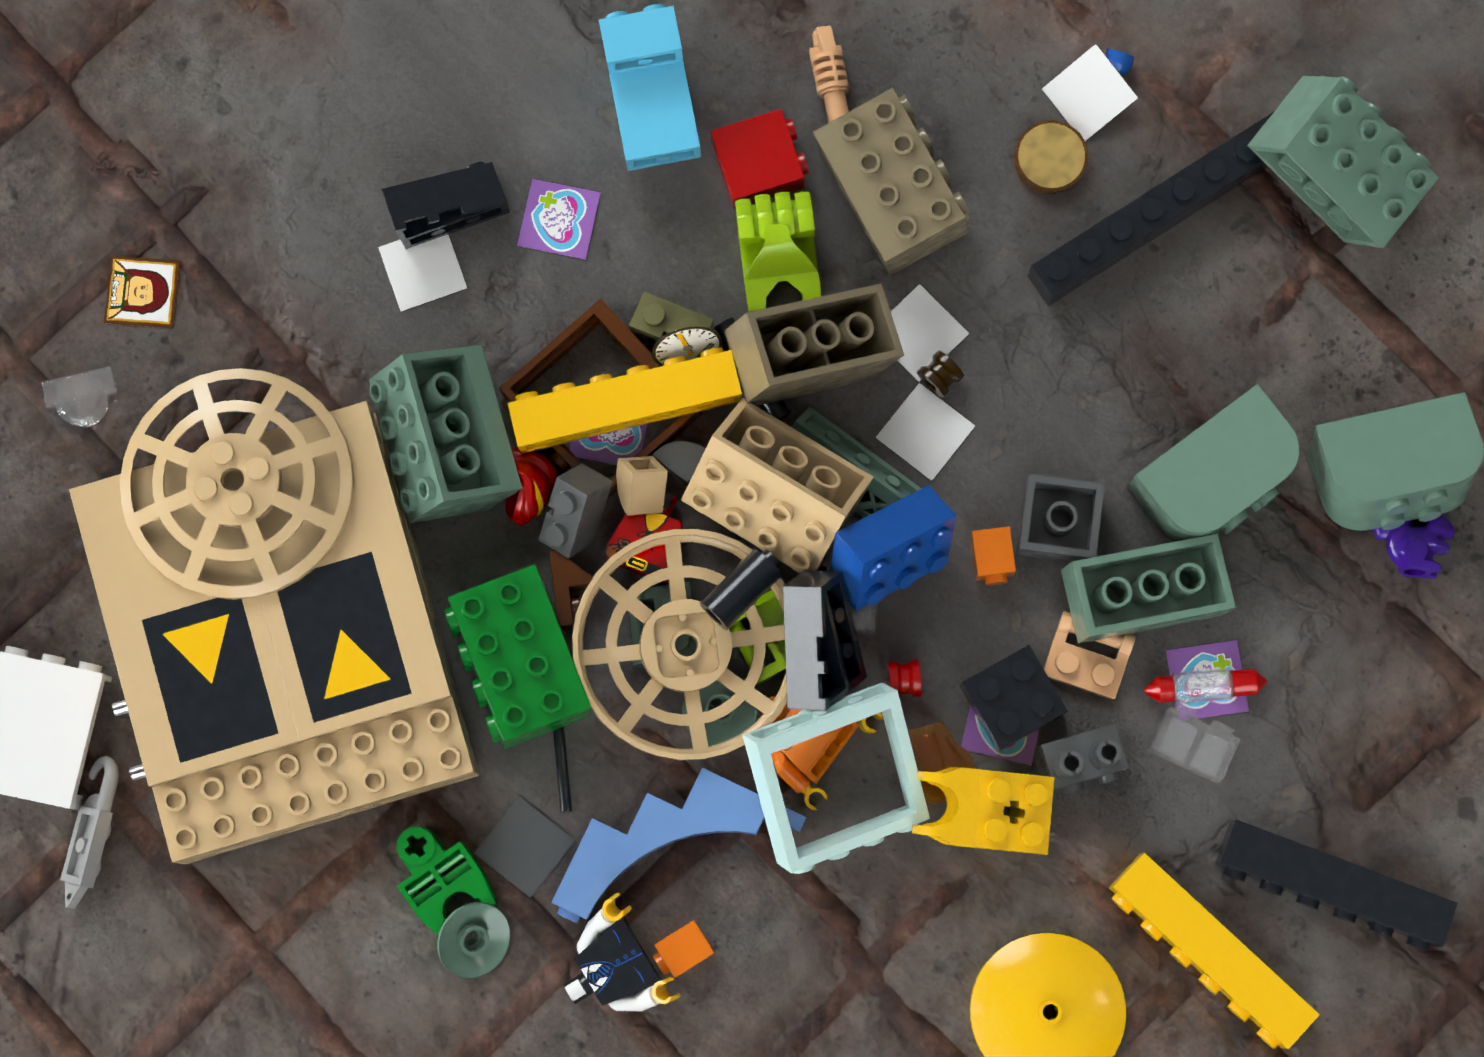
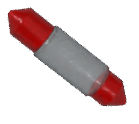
[1144,669,1267,704]

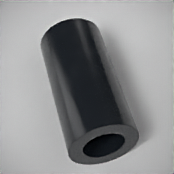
[700,549,782,630]

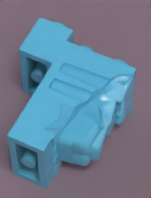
[599,4,701,171]

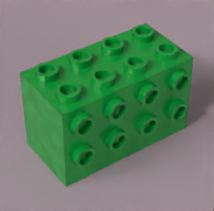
[444,564,591,750]

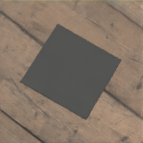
[474,796,576,898]

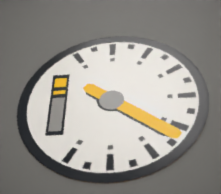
[652,326,723,366]

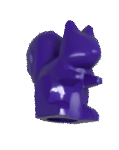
[1370,514,1455,579]

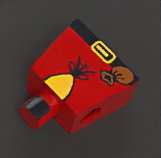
[601,492,683,585]

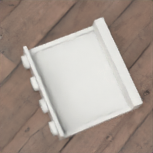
[0,646,112,811]

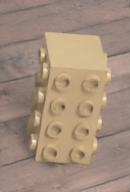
[681,398,873,573]

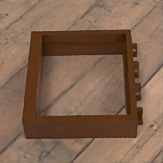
[499,298,702,499]

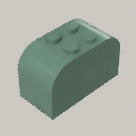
[1127,384,1299,541]
[1307,392,1484,531]

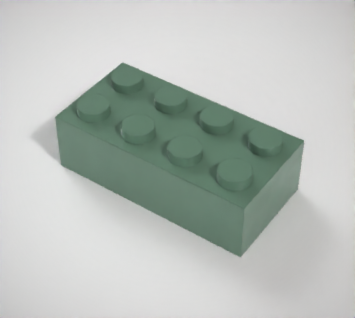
[1061,533,1236,644]

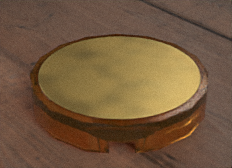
[1014,120,1089,195]

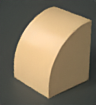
[616,456,668,515]

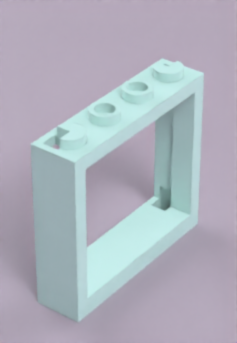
[742,683,930,874]

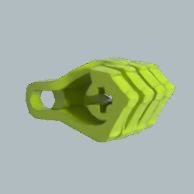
[735,192,821,312]

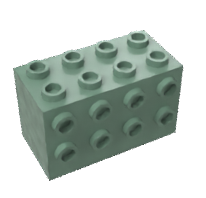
[1247,75,1439,248]

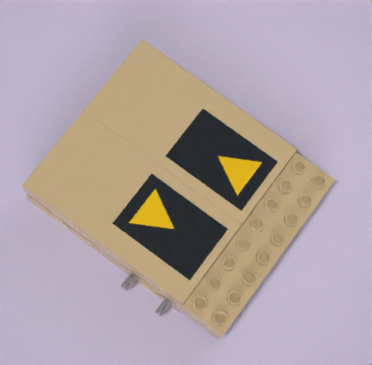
[69,401,480,864]

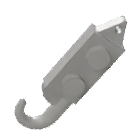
[60,756,119,909]

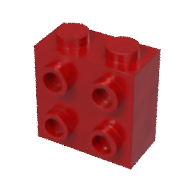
[710,109,809,209]

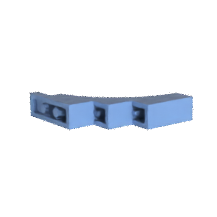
[551,768,807,923]

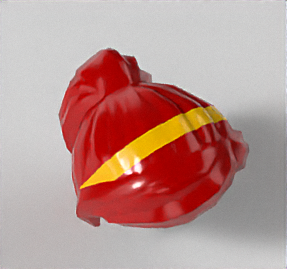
[505,445,558,526]

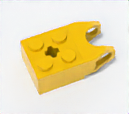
[912,767,1055,855]

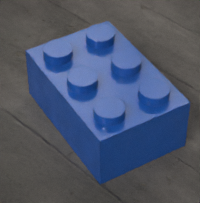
[830,485,957,611]

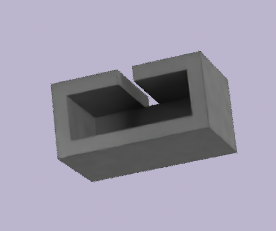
[538,463,613,558]

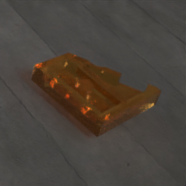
[908,722,978,806]

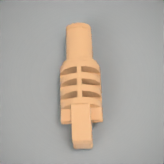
[809,26,850,123]

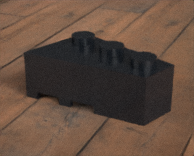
[381,162,510,249]
[783,571,867,711]

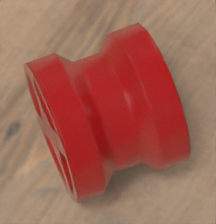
[888,659,922,698]

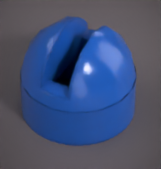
[1105,48,1135,78]

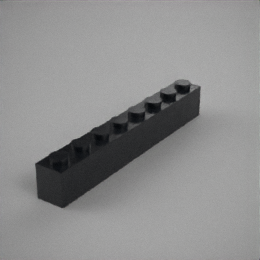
[1028,112,1274,306]

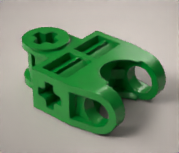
[397,827,498,936]

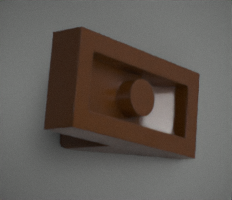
[549,550,593,631]

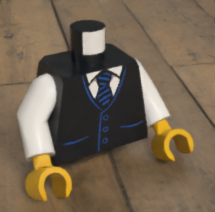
[563,893,680,1011]

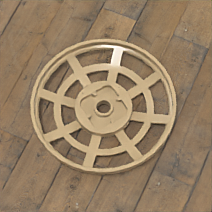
[120,368,354,600]
[572,529,787,760]

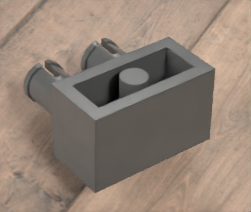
[1038,724,1129,796]

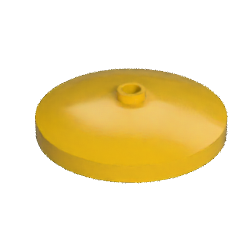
[970,933,1126,1057]

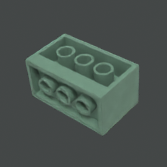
[369,345,522,523]

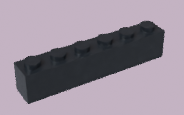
[1215,819,1458,952]

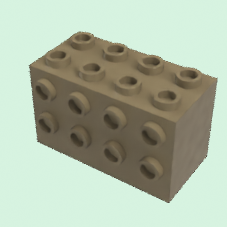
[813,88,970,276]

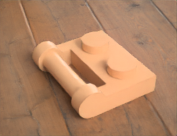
[1043,611,1136,701]

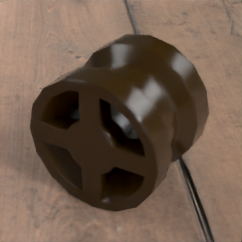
[917,350,964,398]

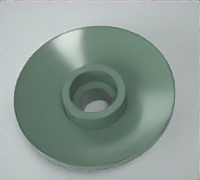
[437,902,510,978]

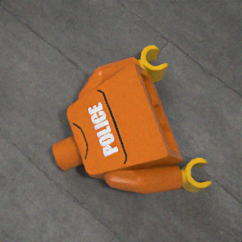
[761,695,883,810]

